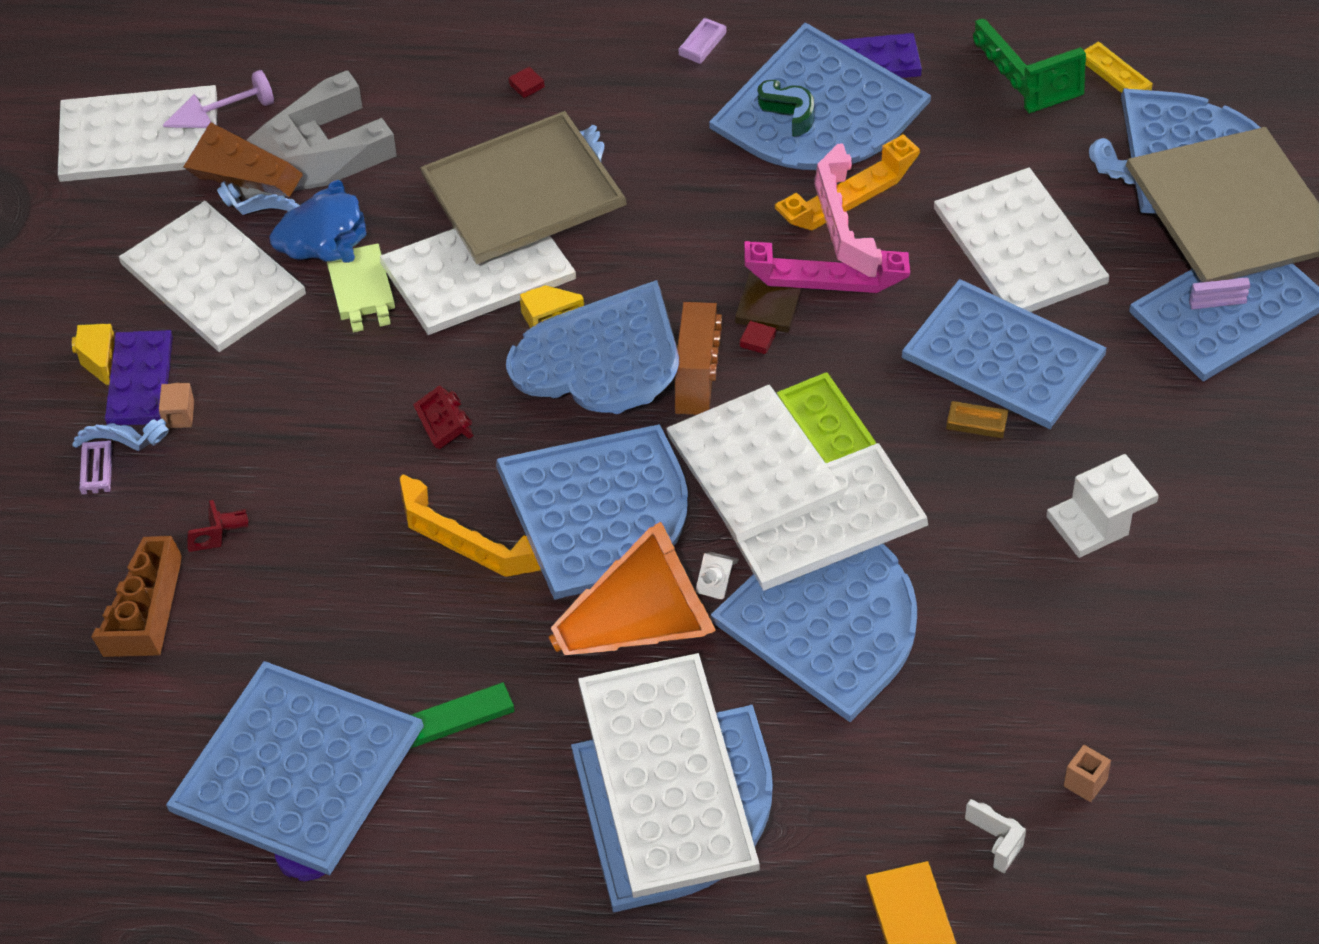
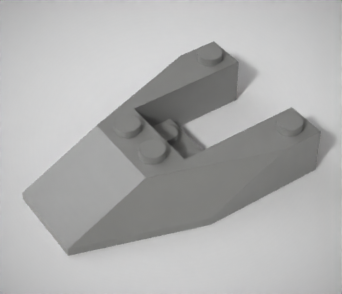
[235,70,397,199]

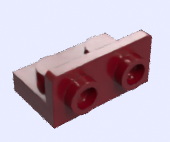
[413,385,474,449]

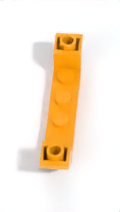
[775,134,920,230]
[400,474,541,577]

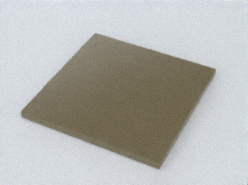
[420,111,627,265]
[1126,127,1319,282]

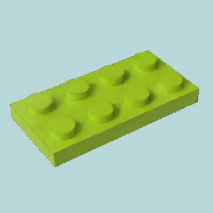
[777,372,877,463]

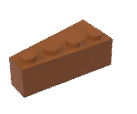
[183,122,303,197]
[675,302,722,415]
[91,536,182,657]

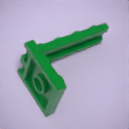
[973,19,1086,113]

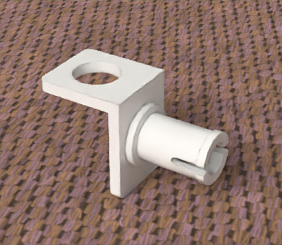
[696,552,739,599]

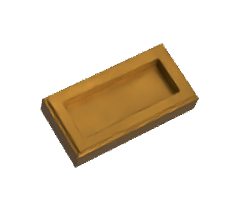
[946,401,1008,438]

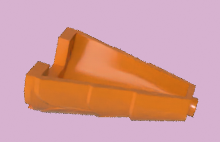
[548,522,716,655]

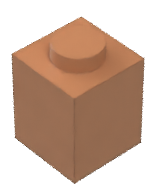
[159,383,194,428]
[1064,745,1111,802]

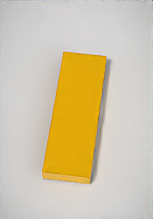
[1084,42,1153,93]

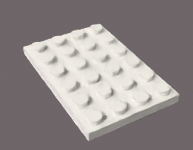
[58,85,217,182]
[934,167,1109,312]
[119,201,306,352]
[380,229,576,335]
[666,384,845,543]
[724,443,928,591]

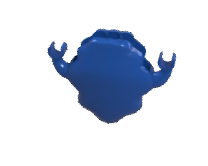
[270,180,366,263]

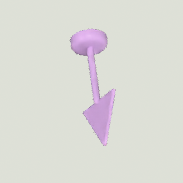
[163,70,274,128]

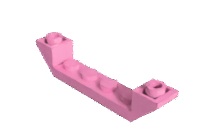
[814,144,882,277]

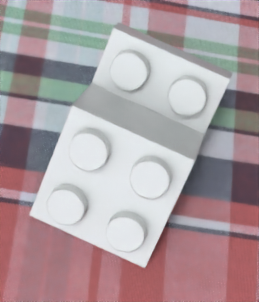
[1046,454,1159,558]

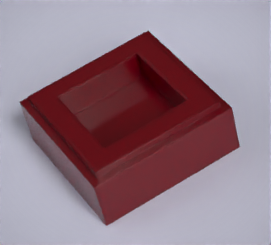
[508,66,545,98]
[740,321,776,355]

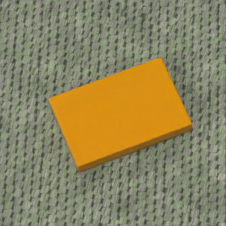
[866,861,956,944]

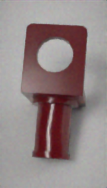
[187,500,248,552]

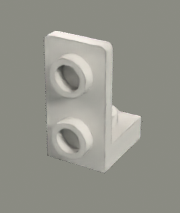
[965,799,1026,873]

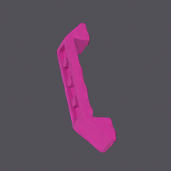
[744,241,910,293]

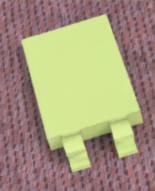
[327,243,395,332]

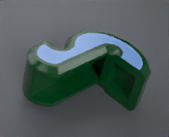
[757,79,814,136]

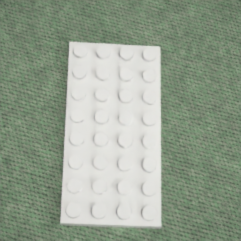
[578,653,760,898]

